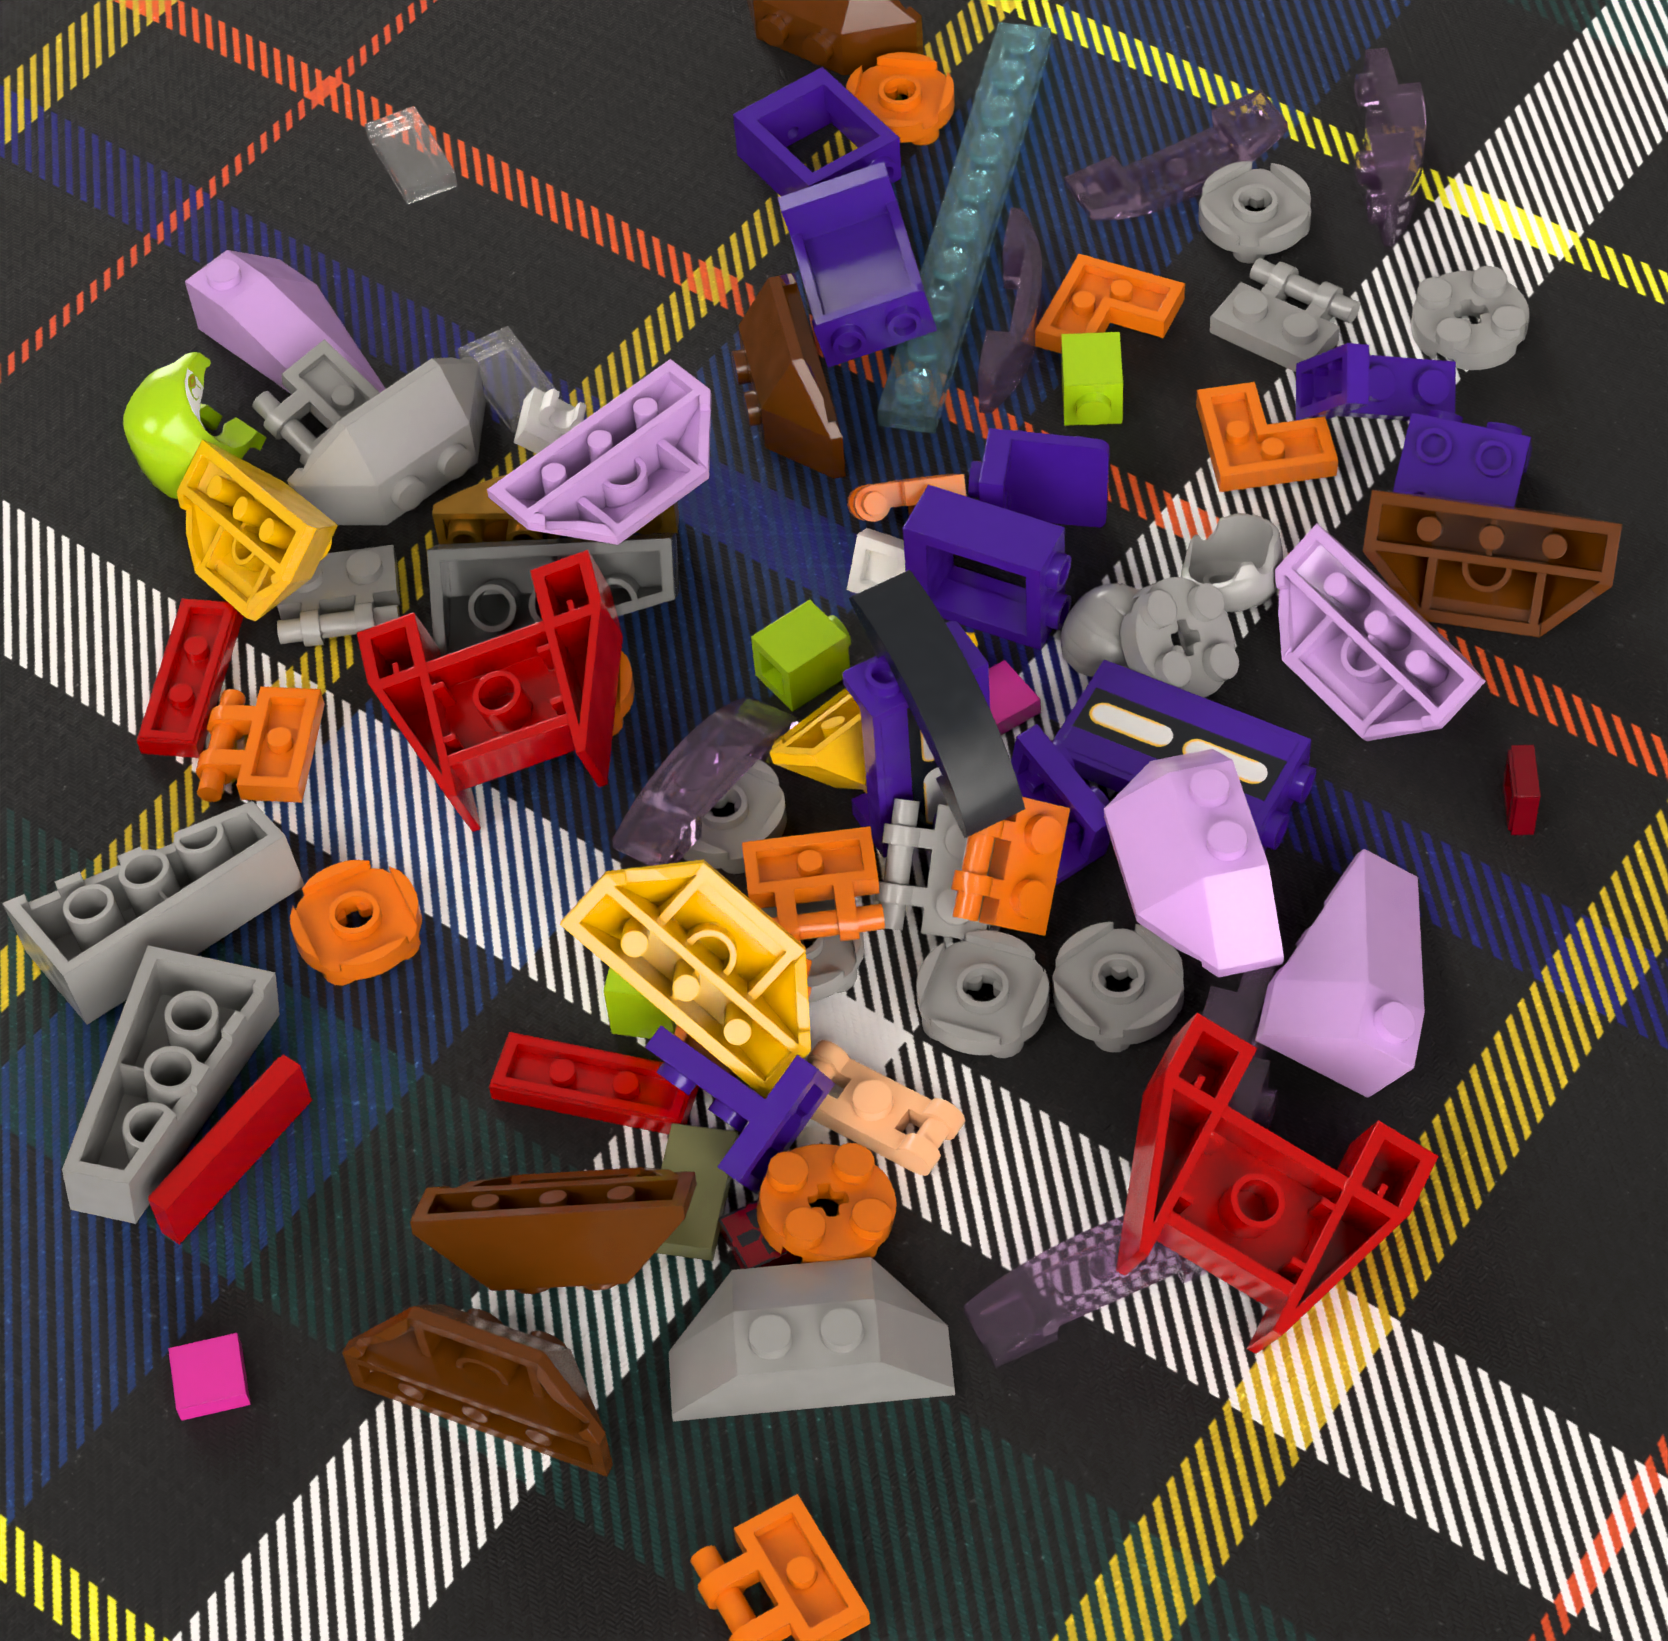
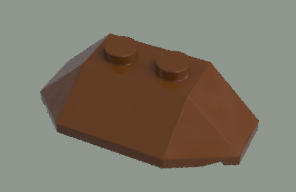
[747,0,924,75]
[731,273,846,479]
[1363,490,1622,637]
[410,1167,697,1294]
[342,1304,613,1477]

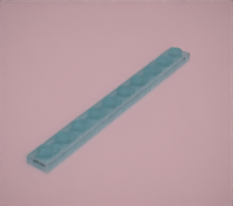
[878,22,1051,434]

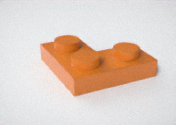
[1035,254,1185,354]
[1196,382,1338,492]

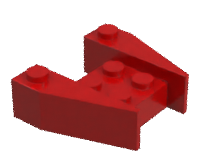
[357,550,623,832]
[1116,1013,1439,1354]

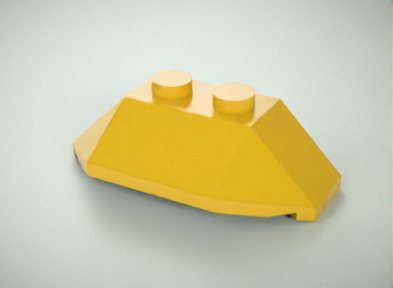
[177,440,338,621]
[769,632,978,793]
[560,859,811,1099]

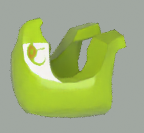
[123,352,266,499]

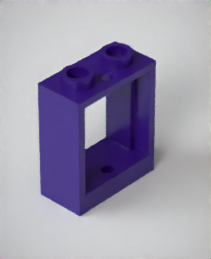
[733,67,902,196]
[903,485,1071,650]

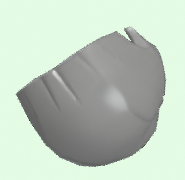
[1181,513,1284,612]
[1061,583,1139,676]

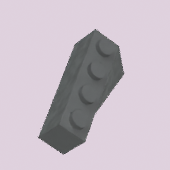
[427,533,680,657]

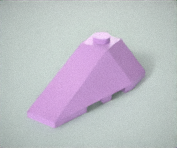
[185,250,386,394]
[1256,849,1425,1098]

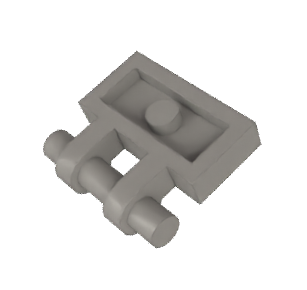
[1210,258,1360,372]
[252,339,380,466]
[277,545,400,647]
[874,798,995,939]

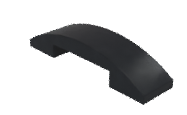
[849,570,1025,838]

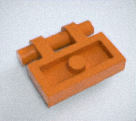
[847,474,967,522]
[196,686,325,803]
[951,797,1070,936]
[742,826,885,943]
[690,1494,871,1641]

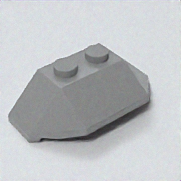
[287,357,486,525]
[669,1257,955,1421]

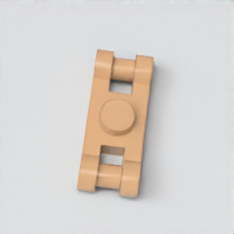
[807,1040,965,1176]

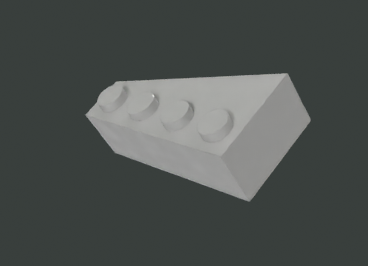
[2,801,304,1025]
[62,945,280,1224]

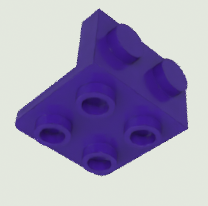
[1392,410,1532,507]
[968,428,1110,528]
[932,724,1110,886]

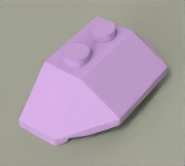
[487,359,711,545]
[1275,523,1486,741]
[1104,749,1284,977]

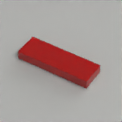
[136,598,244,758]
[489,1032,699,1135]
[148,1054,312,1245]

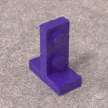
[1296,343,1456,421]
[645,1026,835,1194]

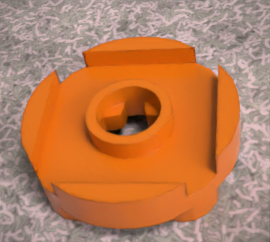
[846,52,955,146]
[290,860,422,986]
[757,1143,897,1263]

